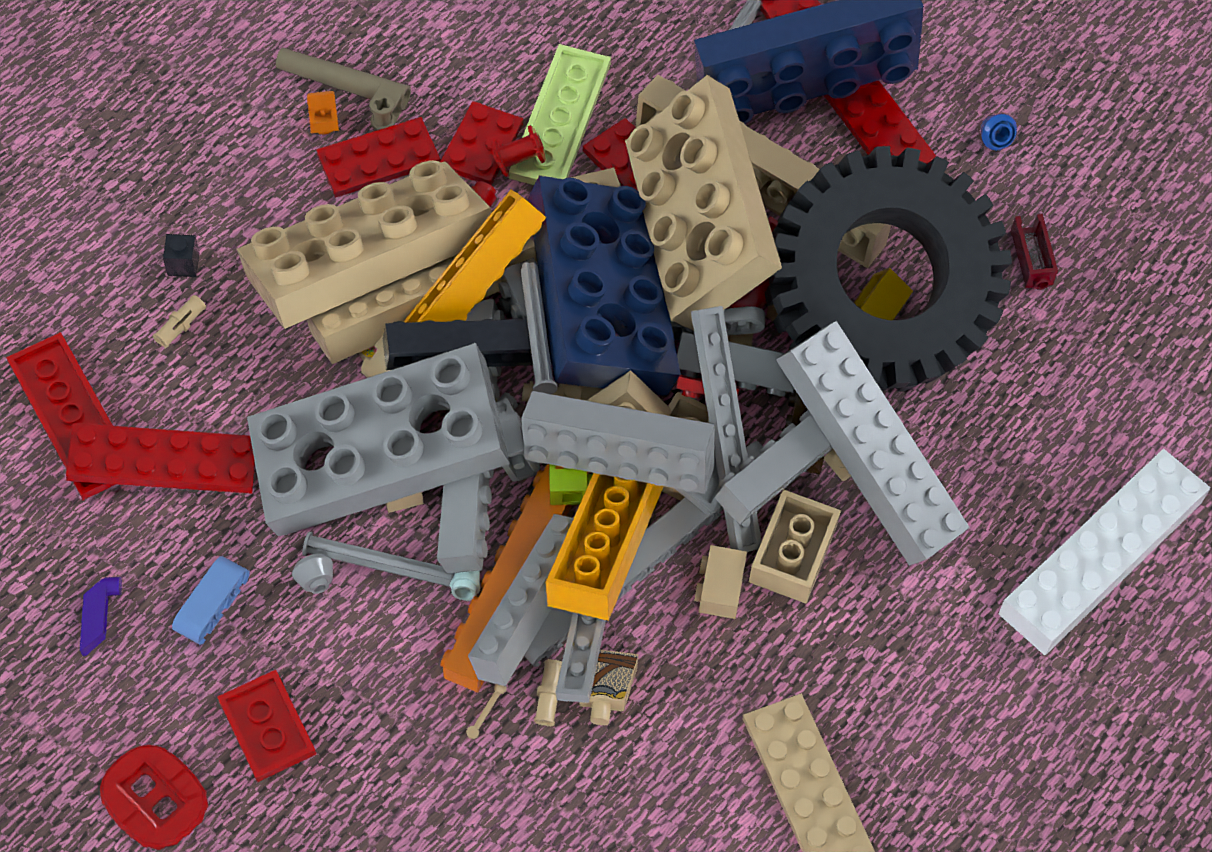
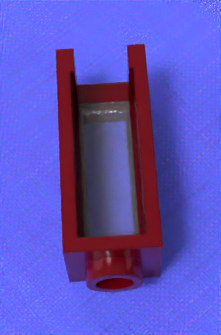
[1010,214,1058,290]

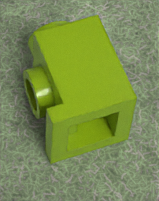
[549,464,593,505]

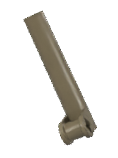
[276,47,411,130]

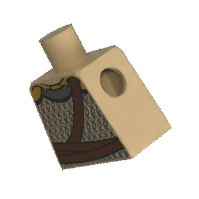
[579,650,639,725]

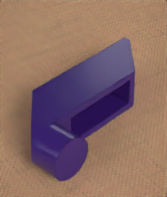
[80,577,122,656]

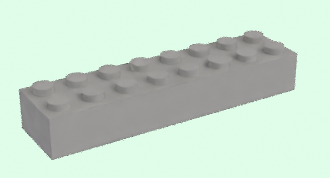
[776,321,970,566]

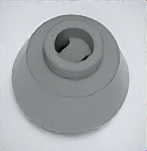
[292,554,333,594]

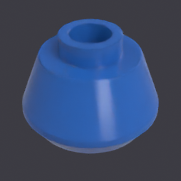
[981,114,1017,151]

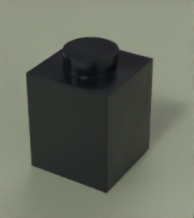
[163,234,200,277]

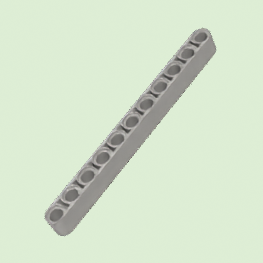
[524,441,763,667]

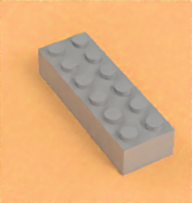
[521,391,714,494]

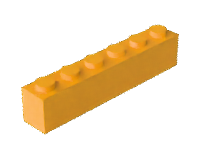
[403,189,546,323]

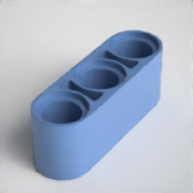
[172,556,250,645]

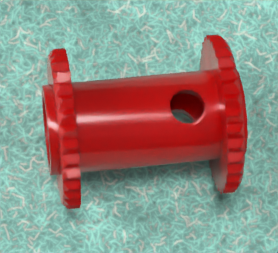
[491,125,546,177]

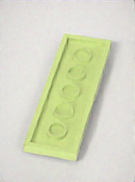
[509,44,611,185]

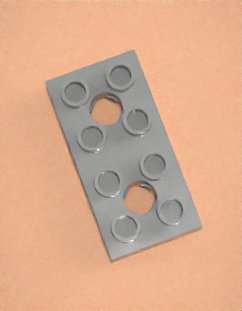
[247,343,510,536]

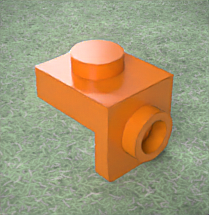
[307,91,339,135]

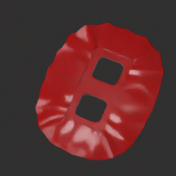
[100,745,208,850]

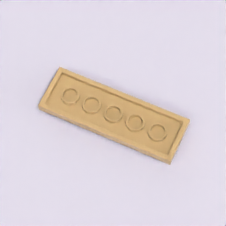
[742,694,875,852]

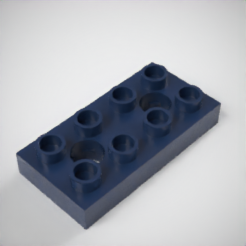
[694,0,924,124]
[528,175,681,396]

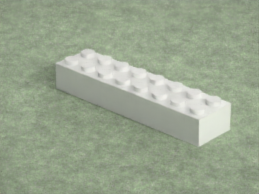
[998,448,1210,655]

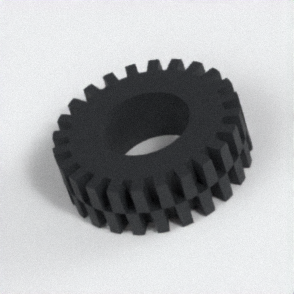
[765,146,1012,392]

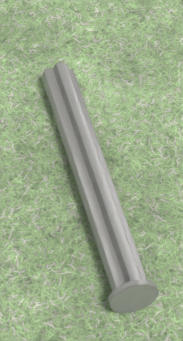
[521,262,557,394]
[302,532,455,587]

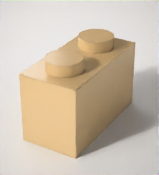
[694,545,747,619]

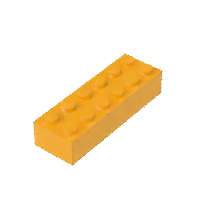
[546,473,663,621]

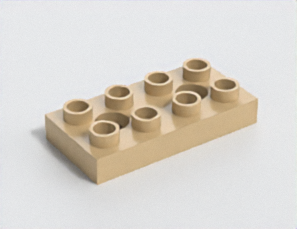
[625,75,782,331]
[237,161,492,329]

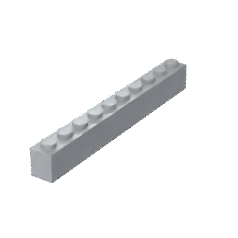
[437,299,505,574]

